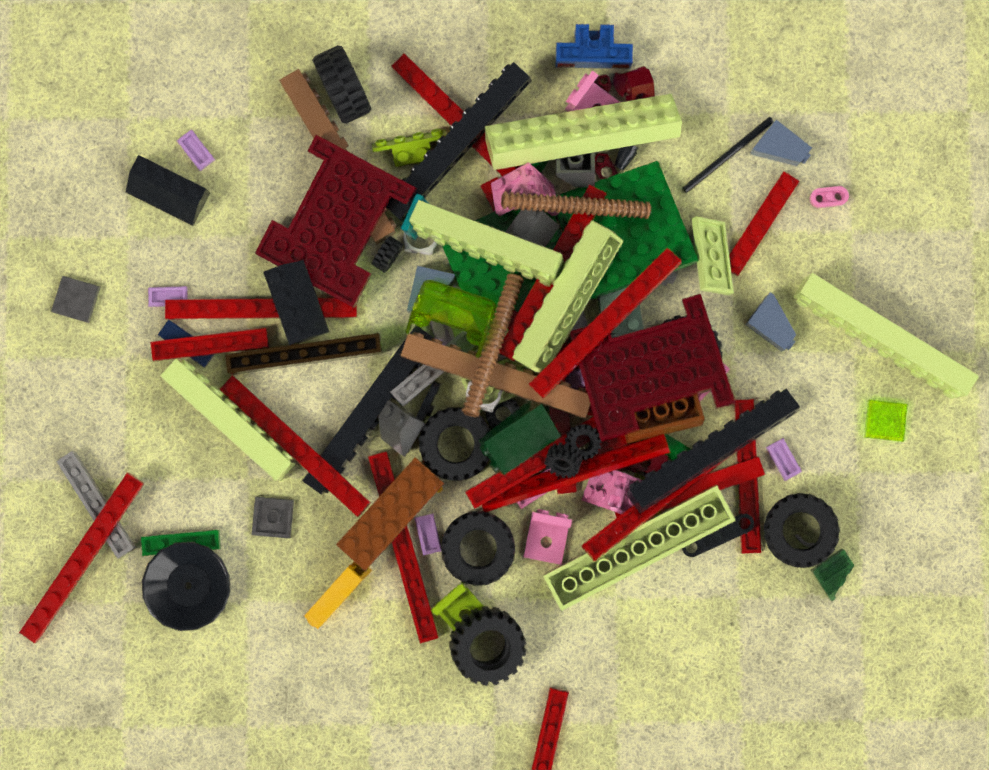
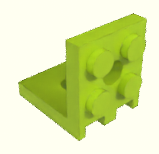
[432,581,484,631]

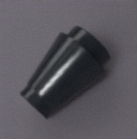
[614,145,638,171]

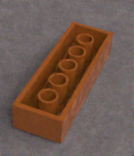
[336,457,445,571]

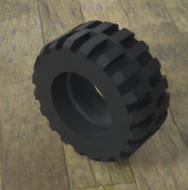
[312,45,372,124]
[419,407,490,481]
[764,493,840,568]
[441,511,515,586]
[449,606,526,686]

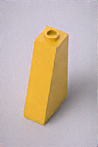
[304,562,372,629]

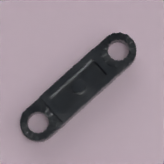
[408,381,441,453]
[682,514,754,557]

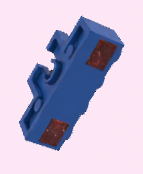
[555,24,633,69]

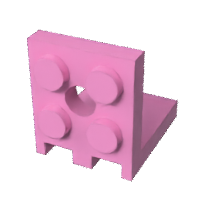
[565,71,620,112]
[491,162,559,216]
[582,470,642,514]
[524,509,572,565]

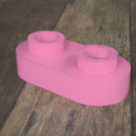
[809,186,849,208]

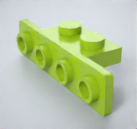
[372,128,447,167]

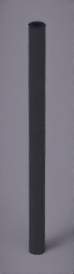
[682,117,774,193]

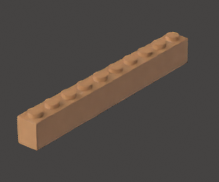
[279,69,397,245]
[401,332,590,418]

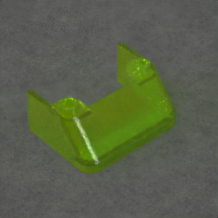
[405,280,497,358]

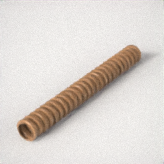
[501,192,651,219]
[462,274,524,417]

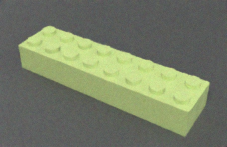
[409,200,565,286]
[512,221,623,373]
[161,359,296,481]

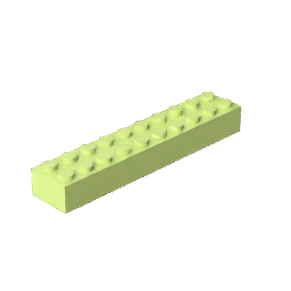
[485,94,682,170]
[793,273,979,399]
[543,485,736,611]

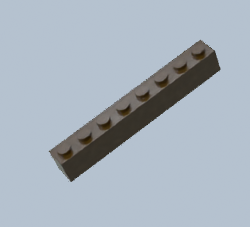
[225,333,383,375]

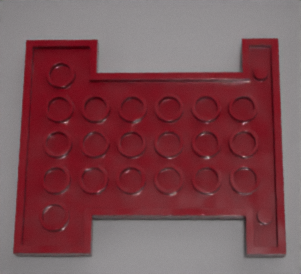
[254,135,417,308]
[570,294,736,442]

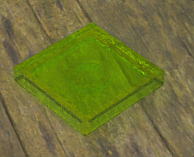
[864,399,908,442]

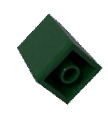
[478,400,561,475]

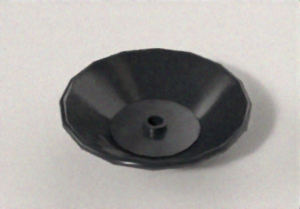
[142,542,230,631]

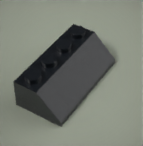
[125,155,210,226]
[263,260,330,345]

